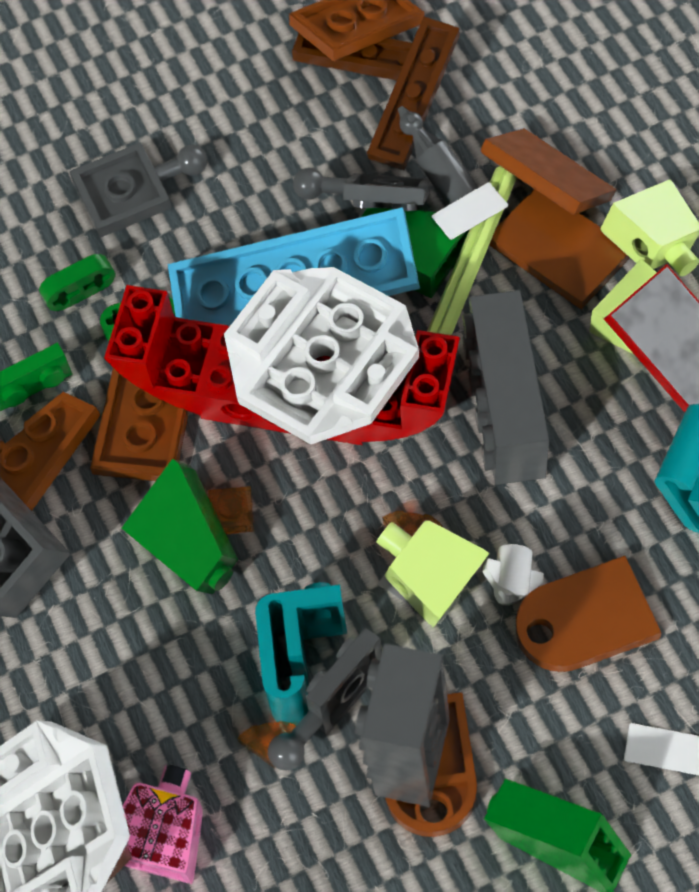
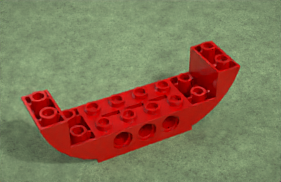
[104,285,460,445]

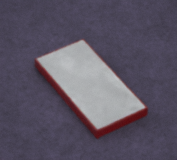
[604,264,699,413]

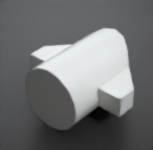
[482,544,544,605]

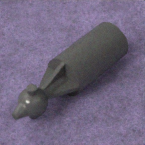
[398,106,479,206]

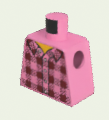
[123,765,203,884]

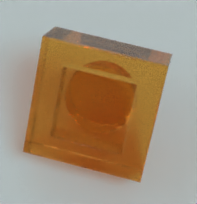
[208,486,255,534]

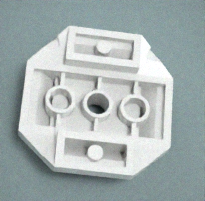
[224,267,419,444]
[0,721,132,892]

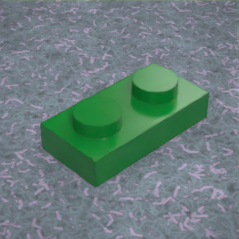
[0,342,73,411]

